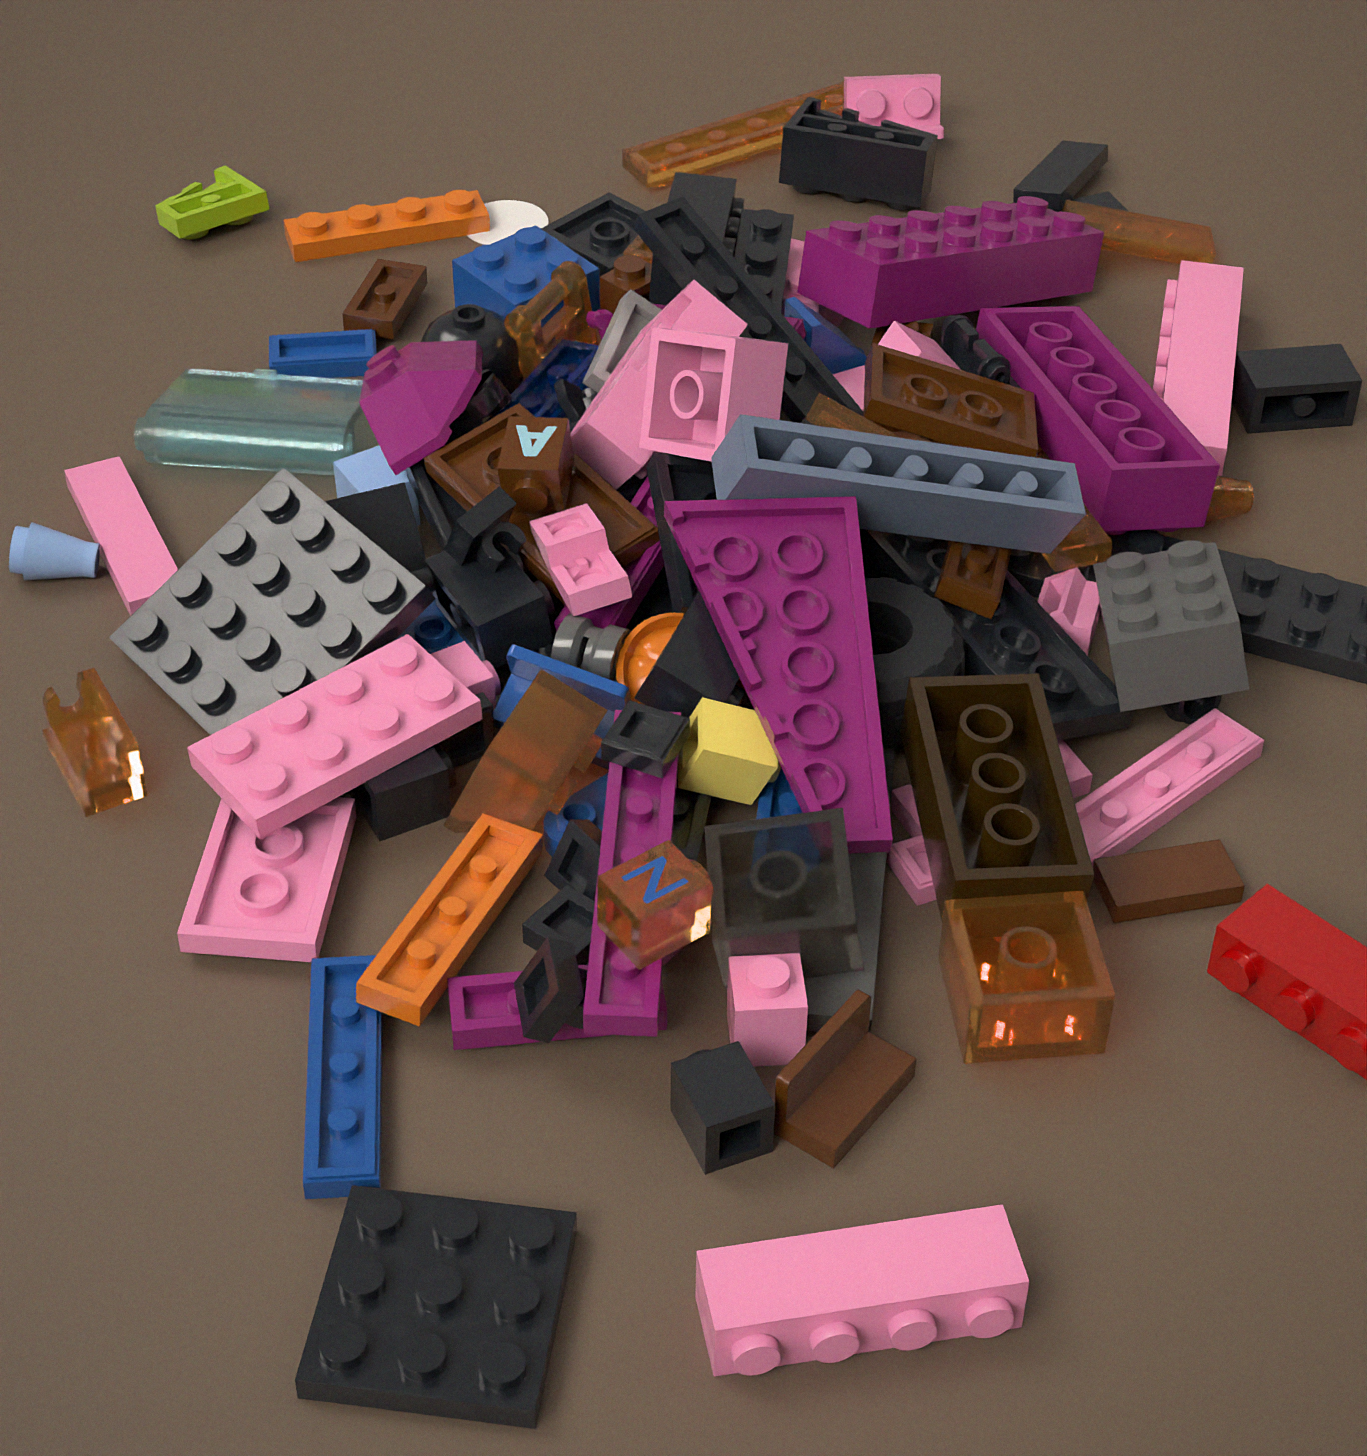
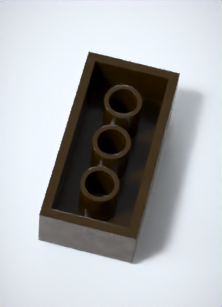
[900,673,1095,934]

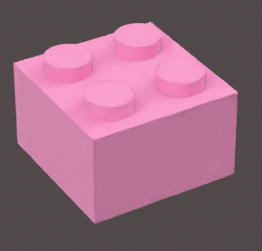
[639,327,788,462]

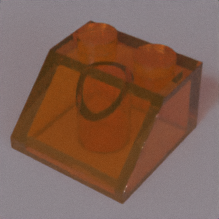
[443,669,608,833]

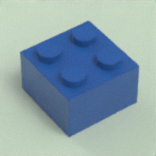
[452,225,600,356]

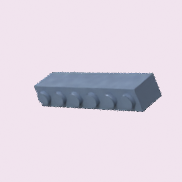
[711,414,1086,554]

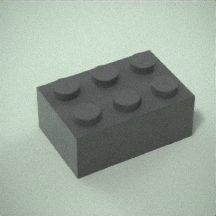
[1093,541,1250,712]

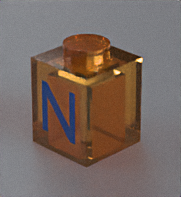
[597,840,714,970]

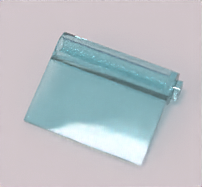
[134,368,363,476]

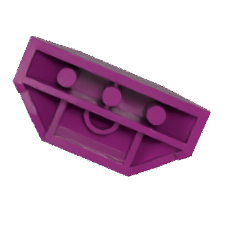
[359,340,483,475]

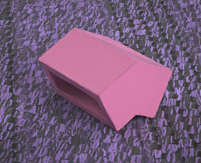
[1038,567,1101,656]

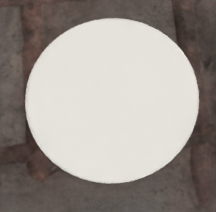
[467,200,548,245]

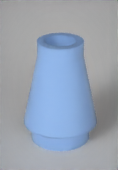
[9,522,100,581]

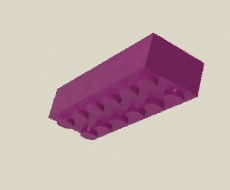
[797,196,1104,329]
[976,306,1220,535]

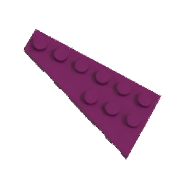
[664,496,893,854]

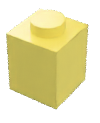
[678,697,781,805]

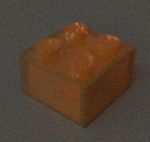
[938,891,1115,1064]

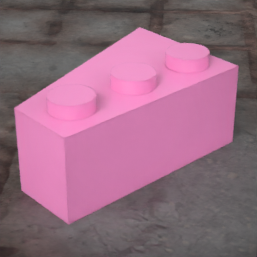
[571,280,748,490]

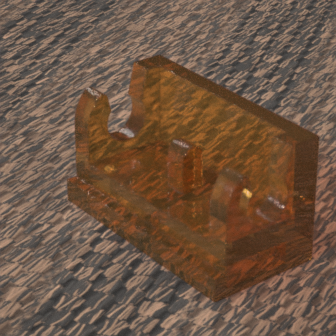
[42,668,148,817]

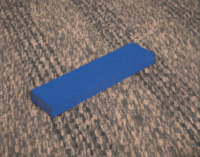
[303,955,383,1199]

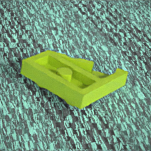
[155,165,270,240]

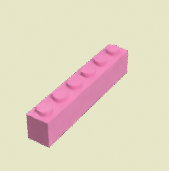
[1152,260,1244,494]

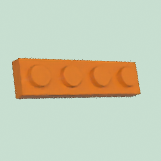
[284,190,490,262]
[356,813,543,1027]

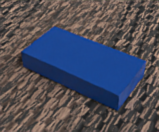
[269,329,377,382]

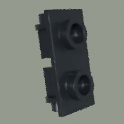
[941,315,1022,389]

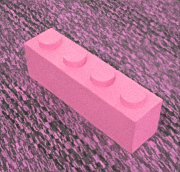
[695,1204,1029,1377]

